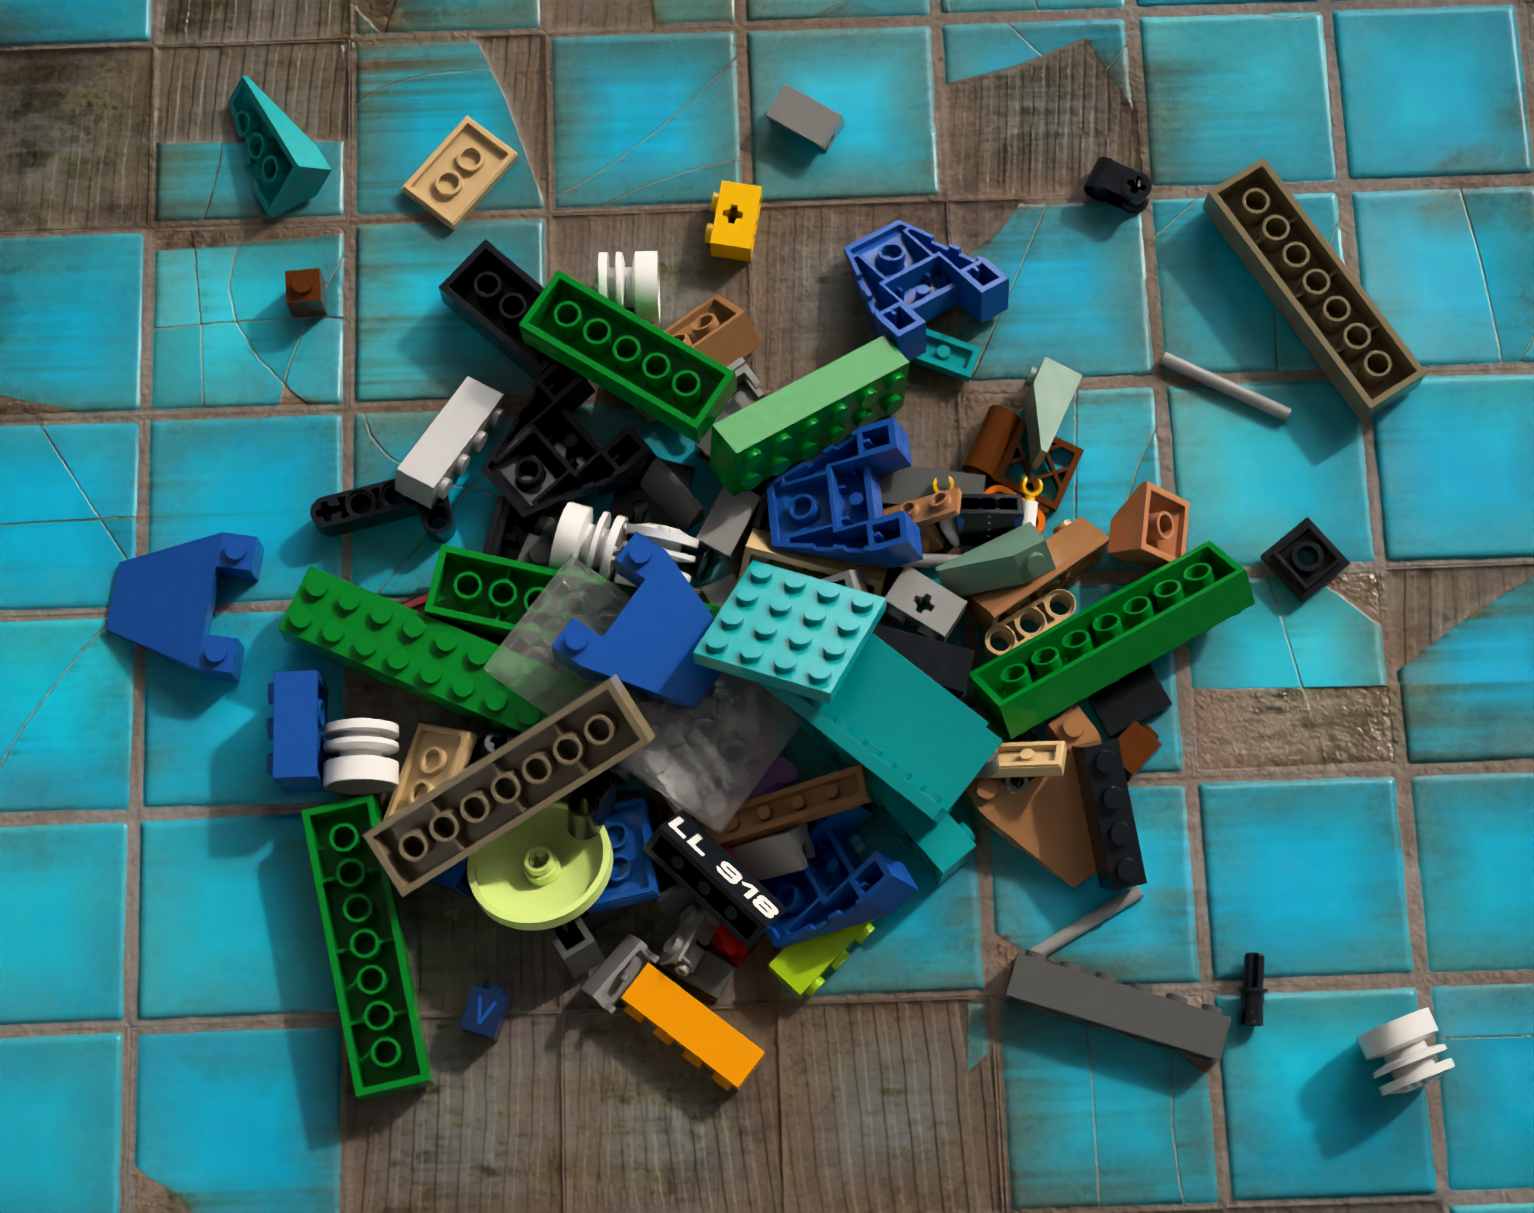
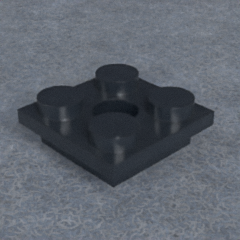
[1260,517,1350,604]

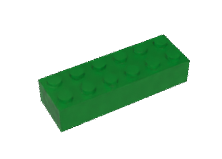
[519,270,737,444]
[709,335,910,497]

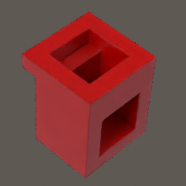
[711,924,762,967]

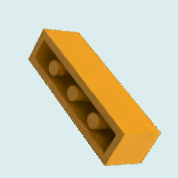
[621,962,765,1092]

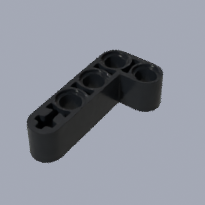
[310,479,456,543]
[484,730,616,840]

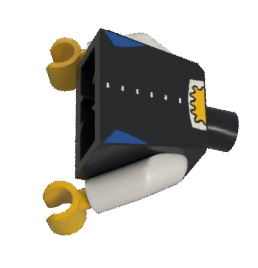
[933,476,1043,555]

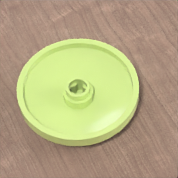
[467,800,613,931]

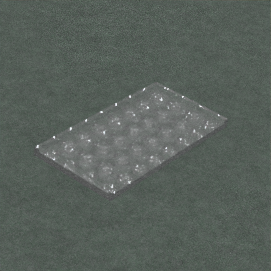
[484,555,805,834]

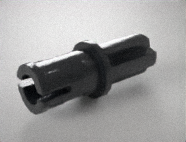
[1238,952,1268,1027]

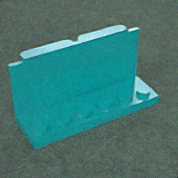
[760,633,1003,824]

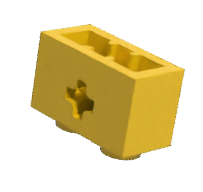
[705,180,762,262]

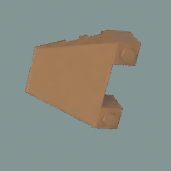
[960,704,1101,889]

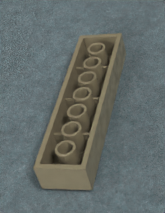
[1202,157,1427,422]
[363,674,656,897]

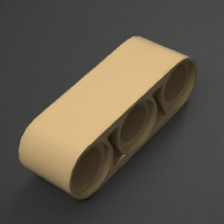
[982,589,1076,661]

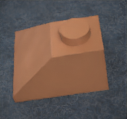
[1107,481,1190,567]

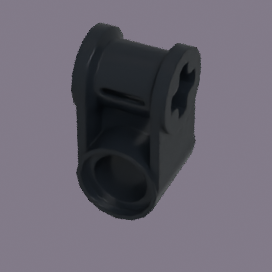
[1083,157,1152,214]

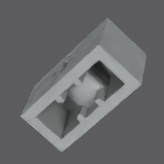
[885,565,967,643]

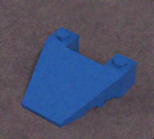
[844,219,1009,361]
[766,417,923,568]
[551,531,721,709]
[106,532,264,683]
[759,804,918,949]

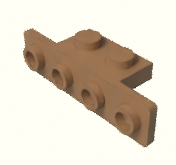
[883,487,962,554]

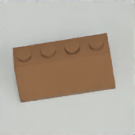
[635,294,763,423]
[965,517,1110,633]

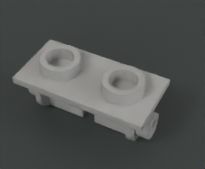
[658,903,720,977]

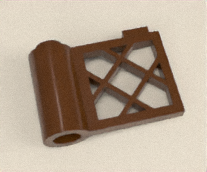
[962,405,1084,515]

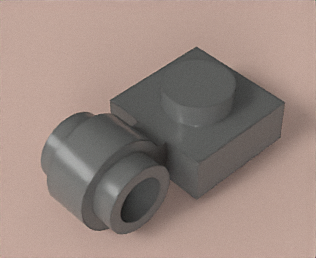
[515,511,562,568]

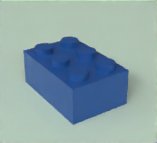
[267,670,328,793]

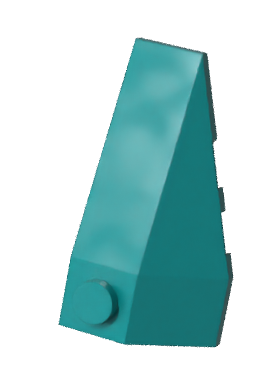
[228,76,332,218]

